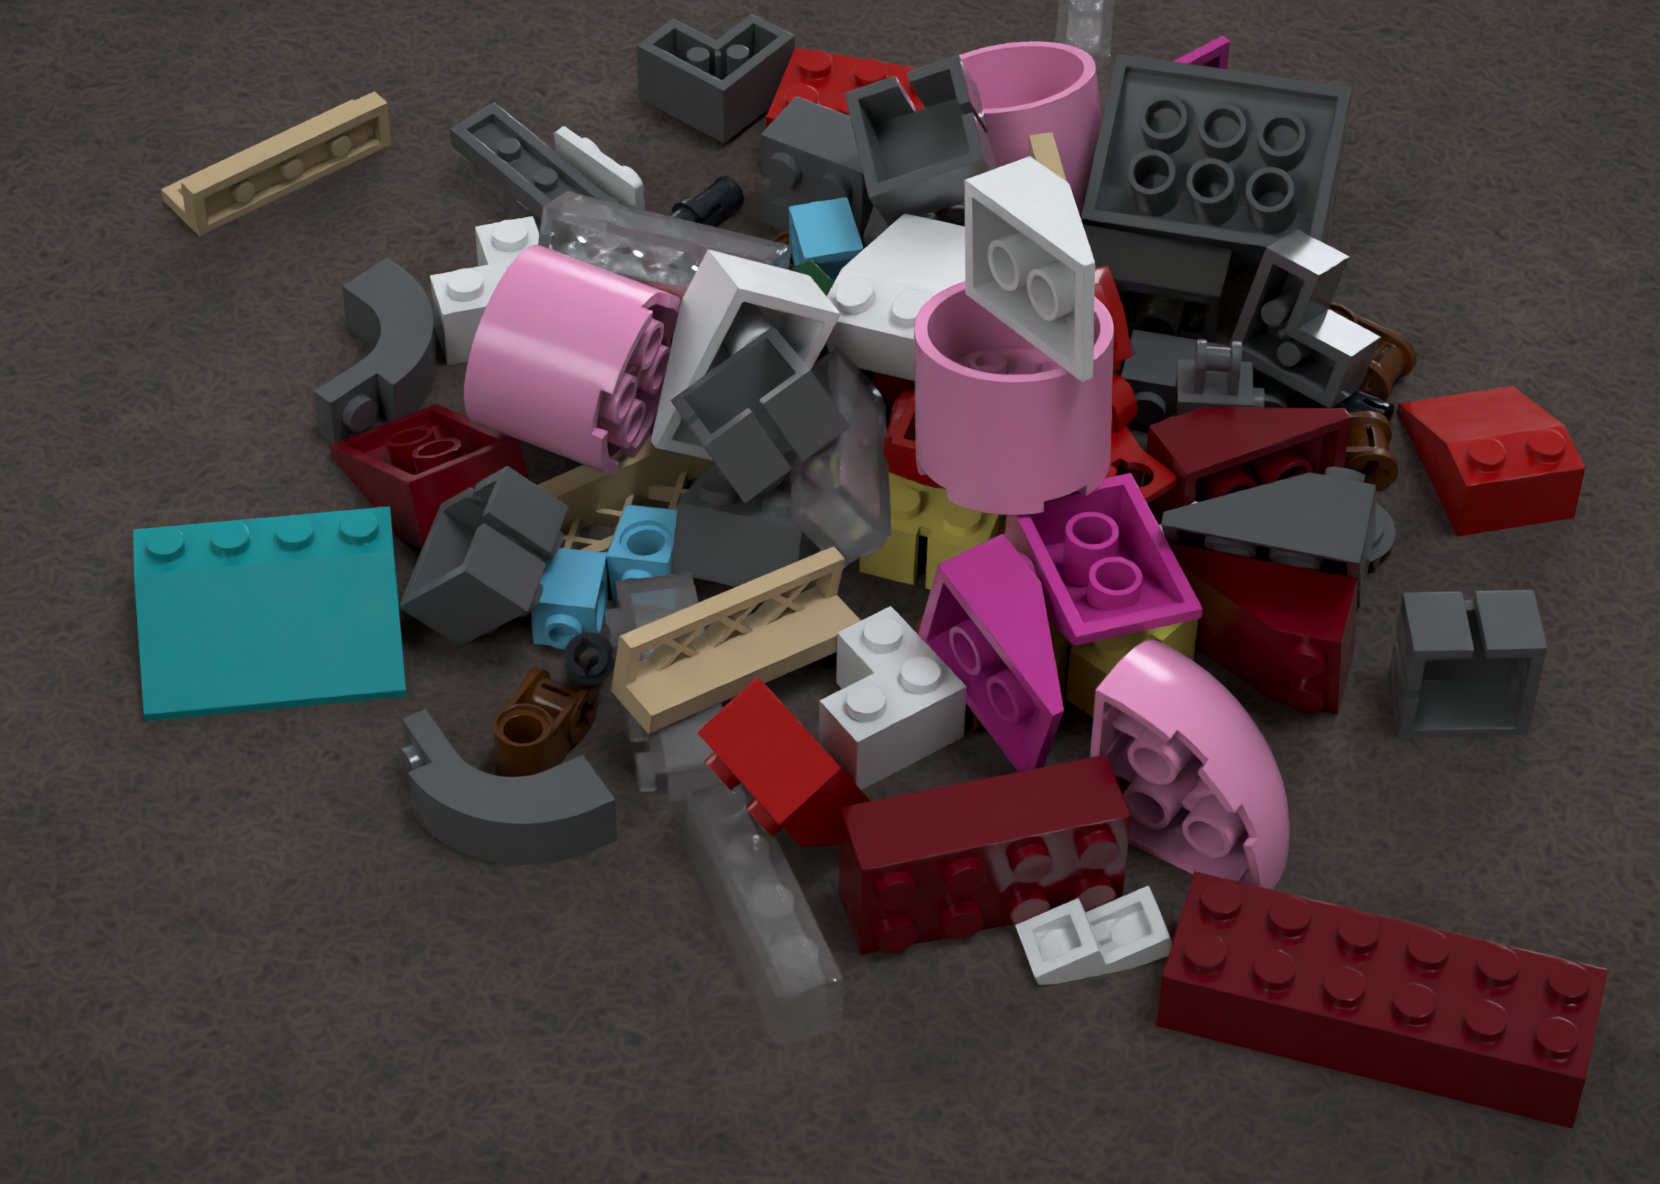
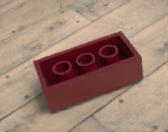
[839,755,1131,955]

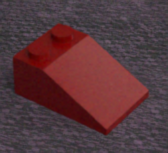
[1398,386,1585,537]
[697,677,870,847]

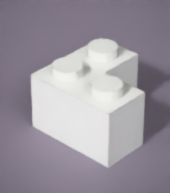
[430,216,544,365]
[819,606,967,790]

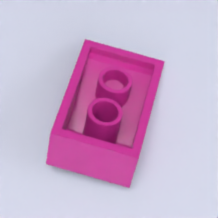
[1005,473,1203,646]
[918,534,1064,772]

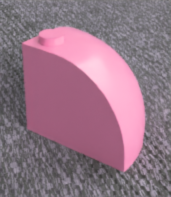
[1090,640,1290,890]

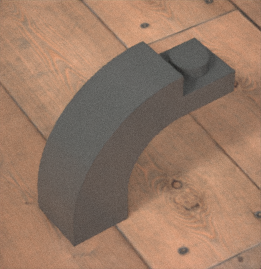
[314,258,437,444]
[398,709,617,865]

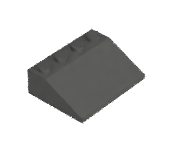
[1081,54,1352,270]
[1161,467,1376,607]

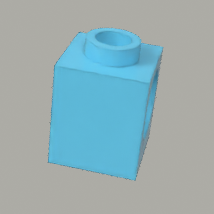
[789,197,863,282]
[606,505,686,609]
[531,548,609,650]

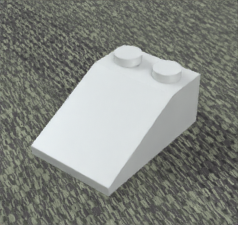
[965,156,1095,382]
[826,213,965,381]
[651,249,841,460]

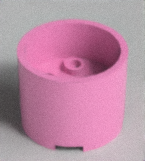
[923,41,1102,226]
[464,245,681,475]
[914,281,1114,515]

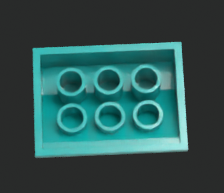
[133,507,407,721]

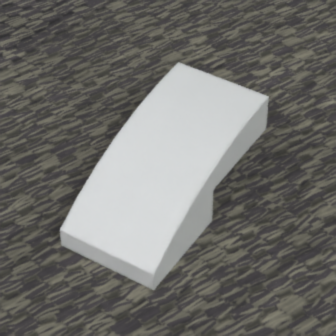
[1015,885,1173,985]

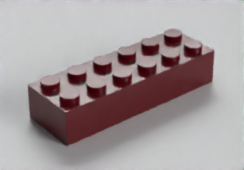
[1156,871,1608,1129]

